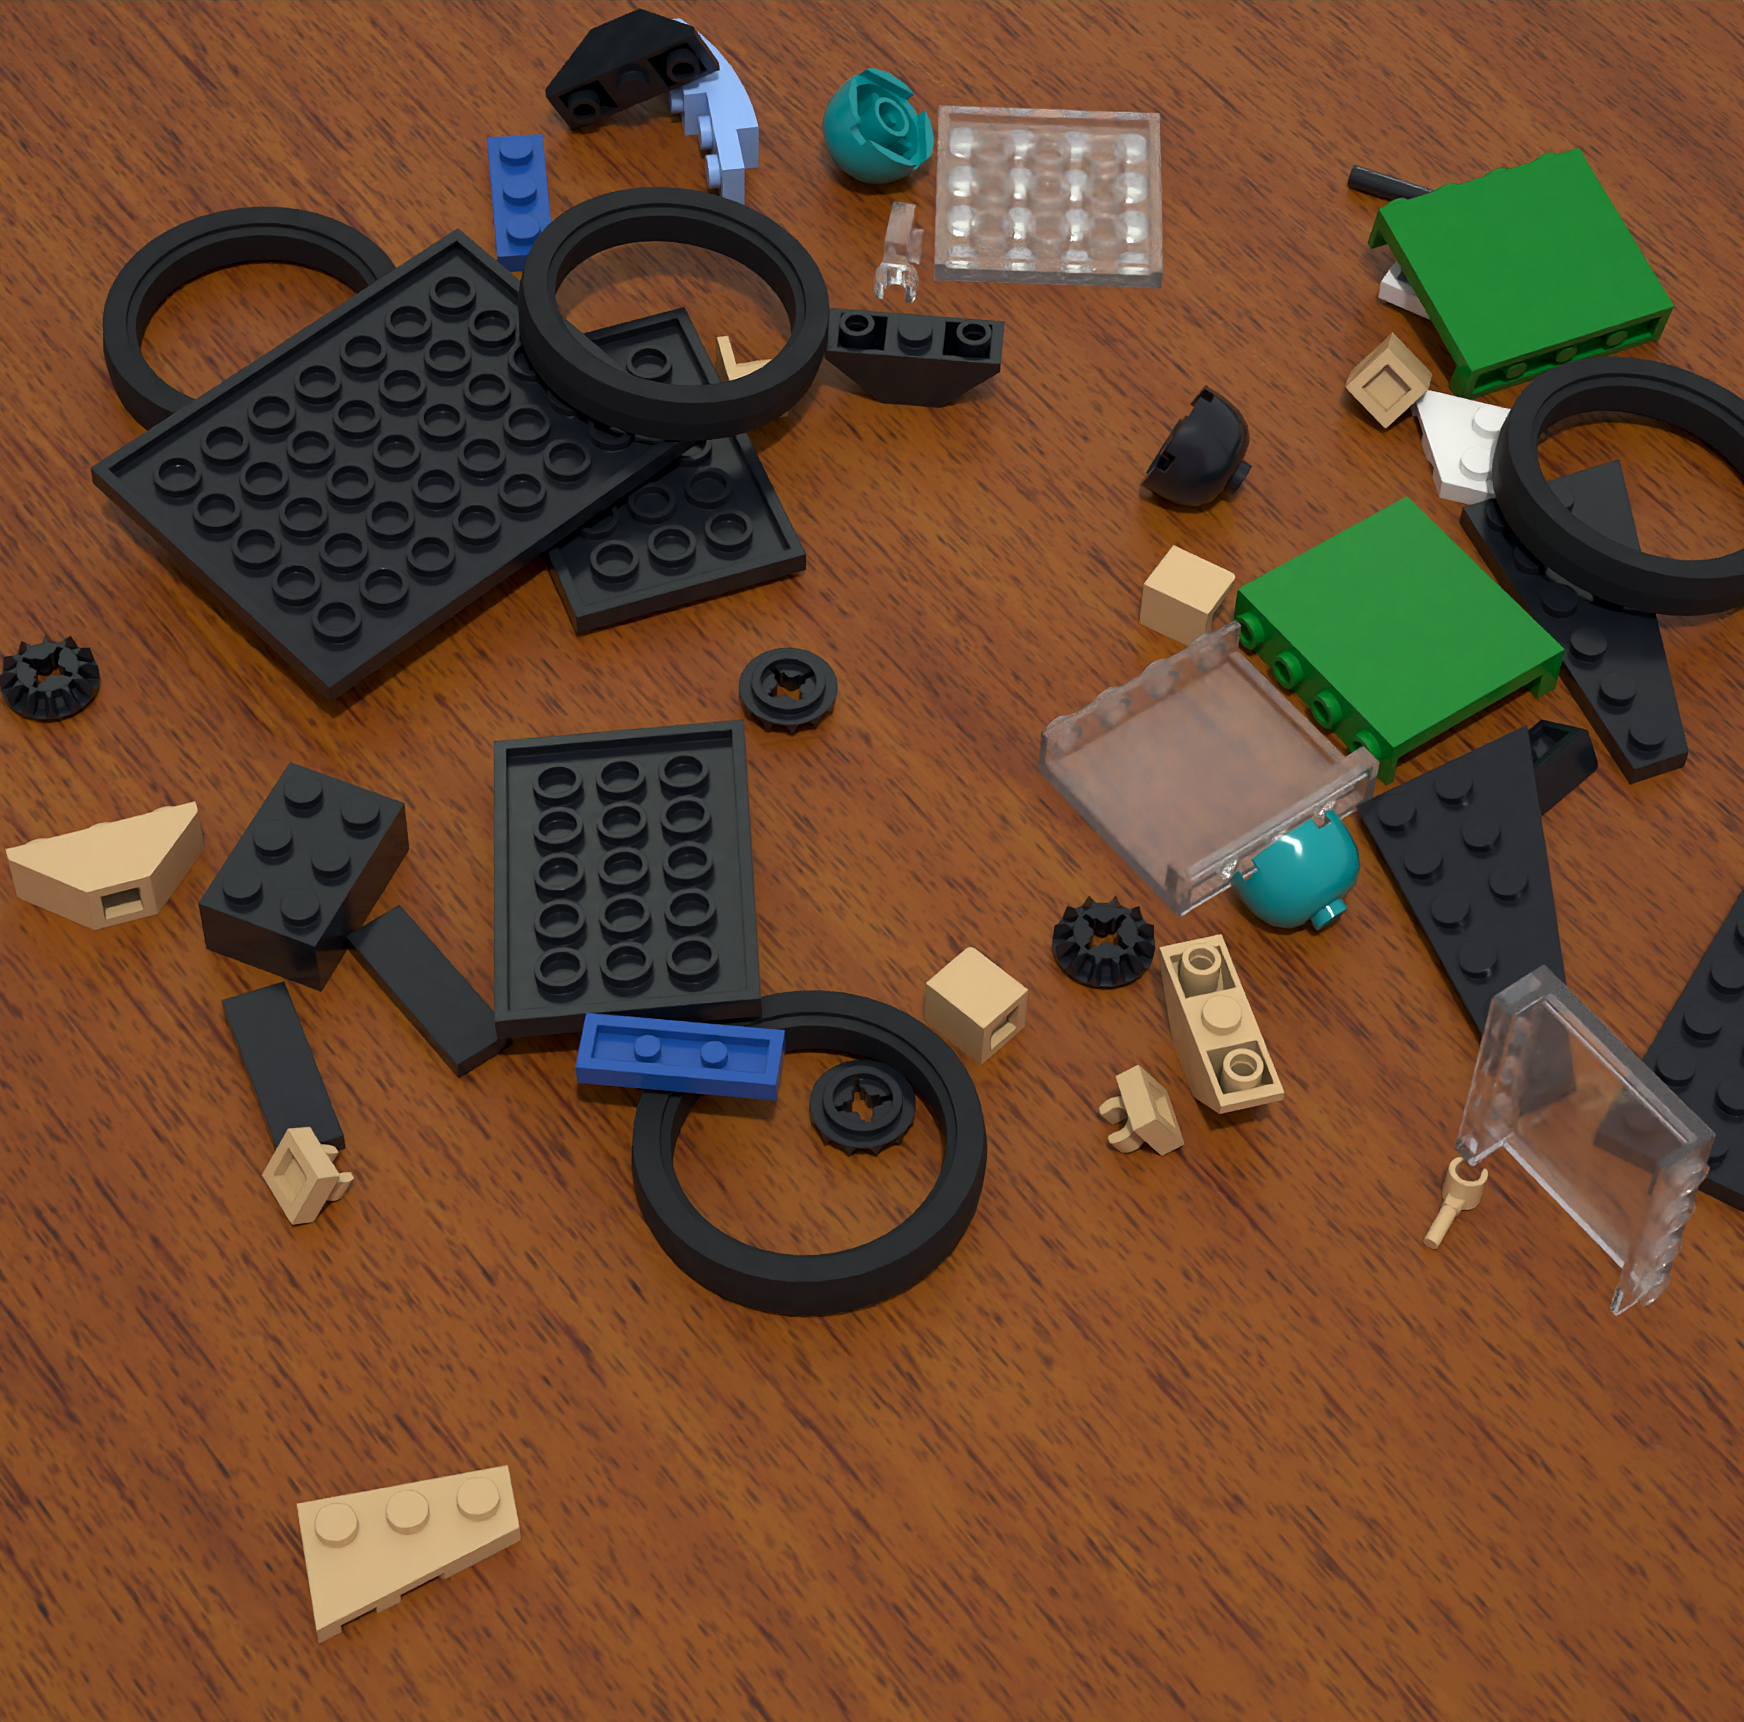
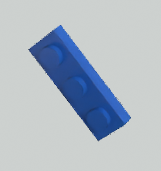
[487,134,551,272]
[575,1013,786,1101]

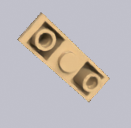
[5,801,205,930]
[1158,934,1285,1114]

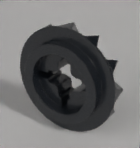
[0,634,100,720]
[739,648,838,734]
[1053,896,1155,987]
[810,1060,916,1155]

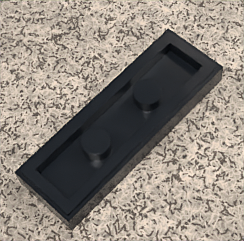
[346,905,513,1078]
[221,982,346,1151]

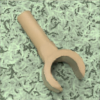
[1423,1157,1488,1249]

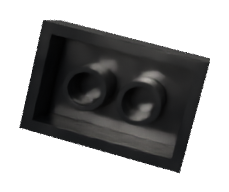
[198,762,409,992]

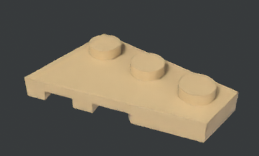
[297,1465,521,1644]

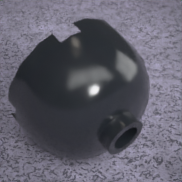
[1140,385,1252,507]

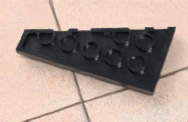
[1459,459,1689,785]
[1356,725,1583,1115]

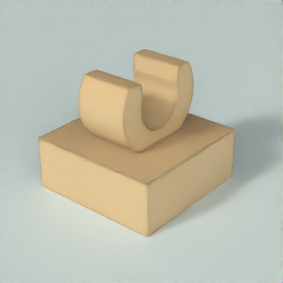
[1099,1065,1185,1156]
[262,1127,354,1225]

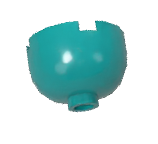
[822,68,934,185]
[1229,810,1361,930]

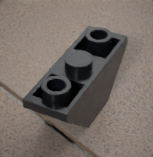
[545,8,720,131]
[825,308,1005,408]

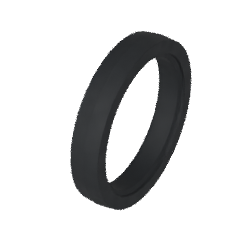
[518,187,830,441]
[103,207,396,431]
[1492,356,1744,616]
[631,990,987,1315]

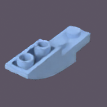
[668,18,759,205]

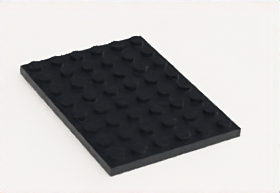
[91,228,696,702]

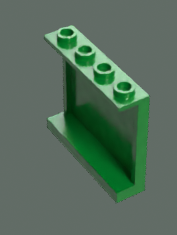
[1368,147,1674,400]
[1232,496,1565,786]

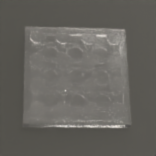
[934,105,1163,288]

